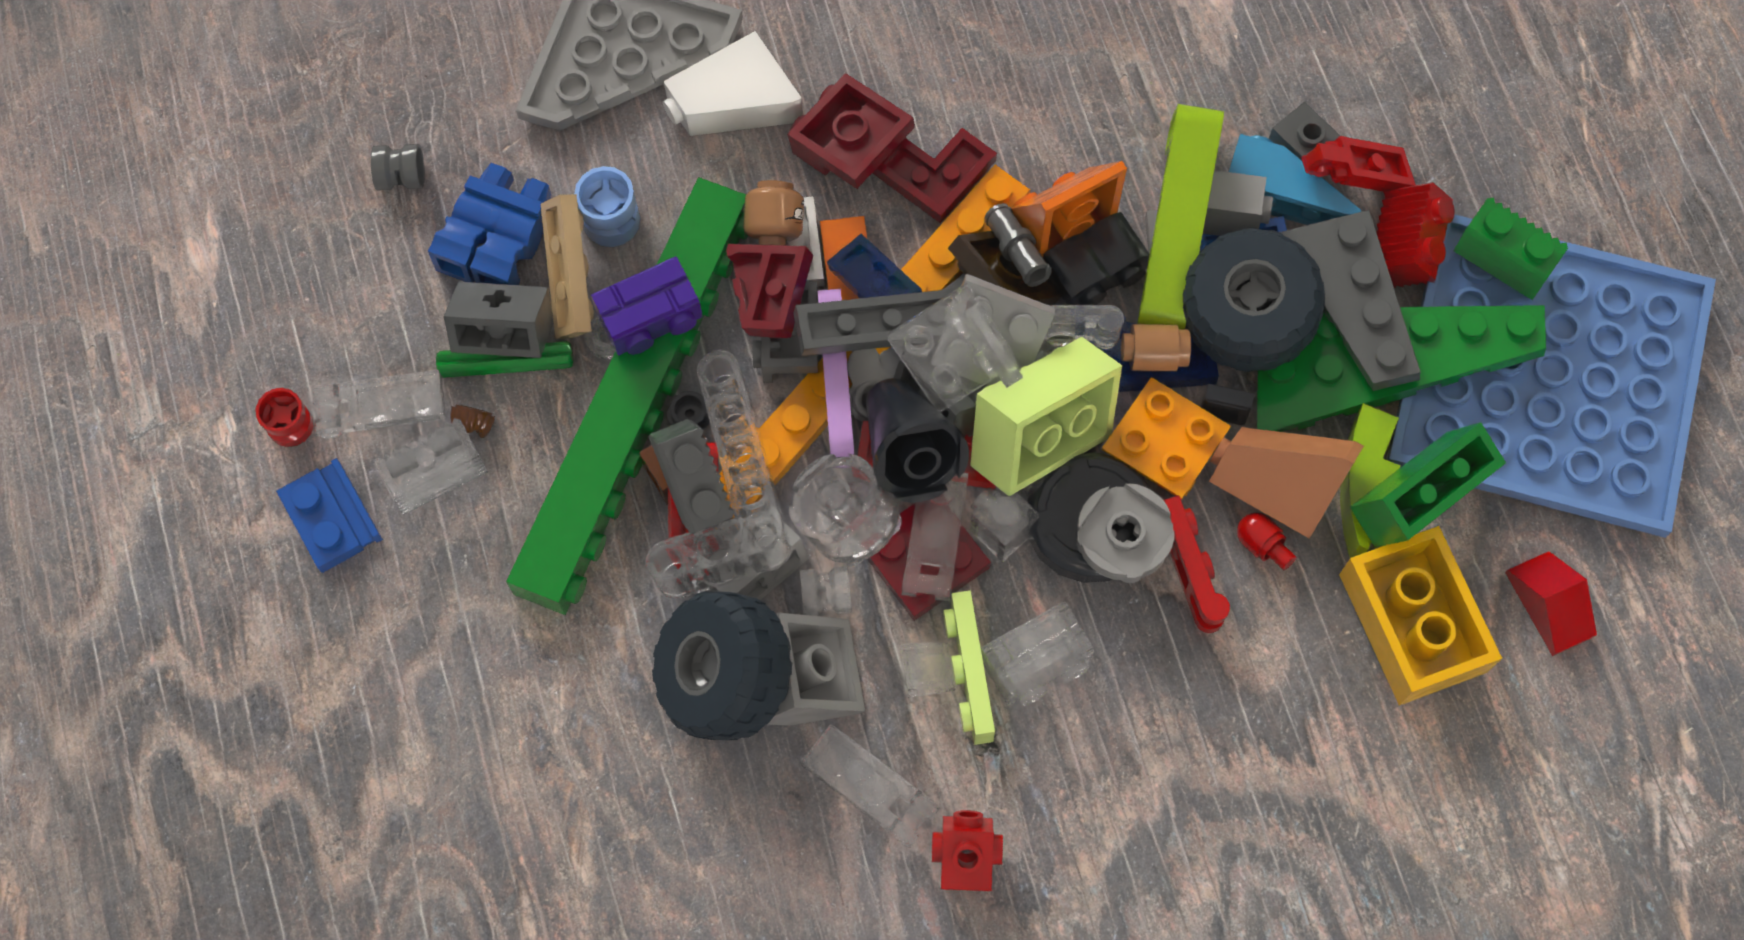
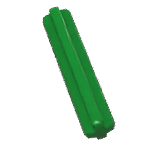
[436,341,574,378]

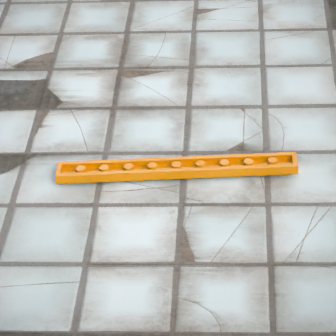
[719,164,1030,526]

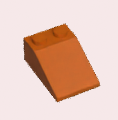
[1011,161,1127,257]

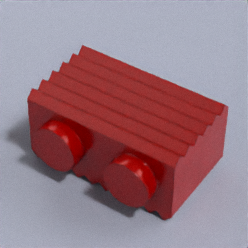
[1376,182,1455,288]

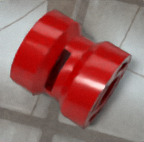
[255,388,314,447]

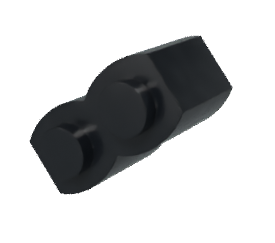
[1043,212,1150,310]

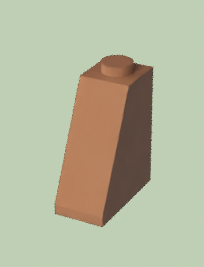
[1209,427,1364,538]

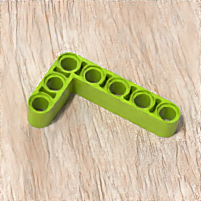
[1137,104,1224,329]

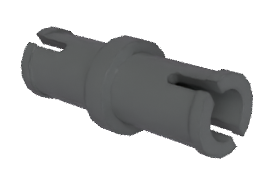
[984,203,1051,287]

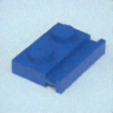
[276,458,383,573]

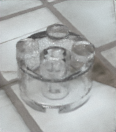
[789,454,902,567]

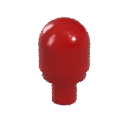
[1237,512,1297,571]

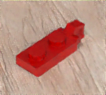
[1301,136,1416,192]

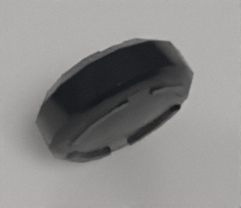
[1025,453,1149,583]

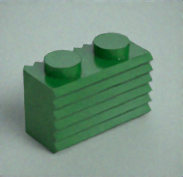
[1453,198,1568,300]

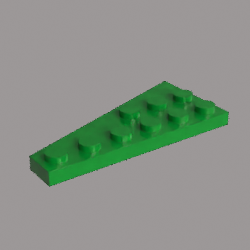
[1257,305,1546,432]

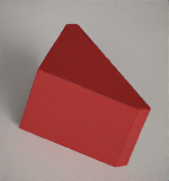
[1505,551,1597,657]

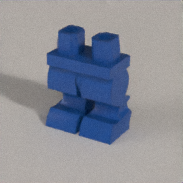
[428,163,551,285]

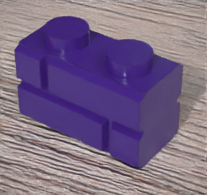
[591,256,703,356]

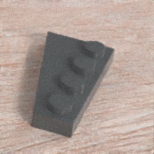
[1279,210,1420,391]

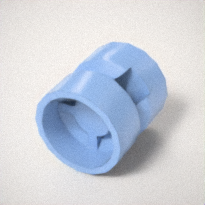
[574,166,641,247]

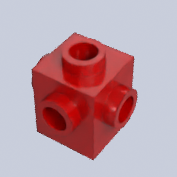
[932,810,1003,891]

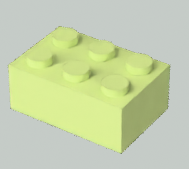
[970,337,1122,496]

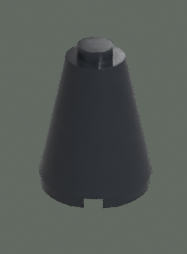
[866,378,969,503]

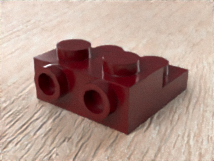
[787,73,915,189]

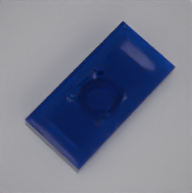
[827,233,922,298]

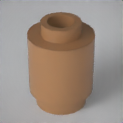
[1121,324,1191,371]

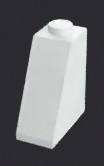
[662,31,803,136]

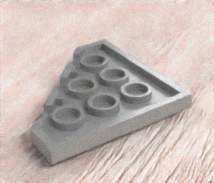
[516,0,743,131]

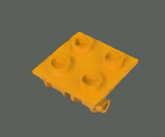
[1101,377,1231,500]

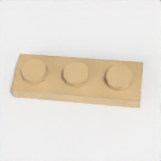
[540,194,594,339]

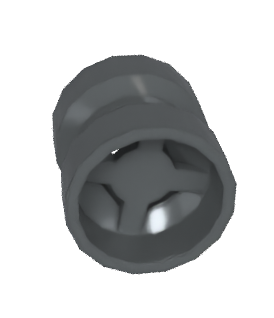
[371,144,425,191]

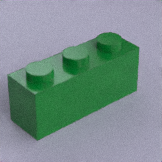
[1350,422,1506,548]

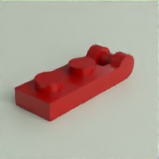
[1164,495,1230,633]

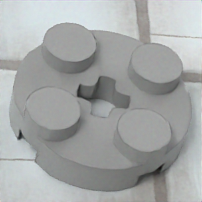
[1076,484,1174,583]

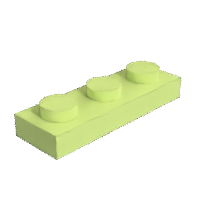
[943,590,995,745]

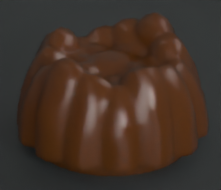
[450,404,495,438]

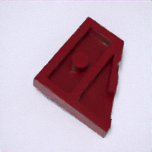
[726,244,813,338]

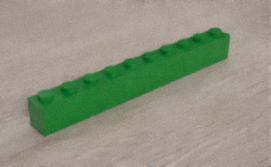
[506,177,748,615]

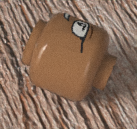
[743,180,804,245]

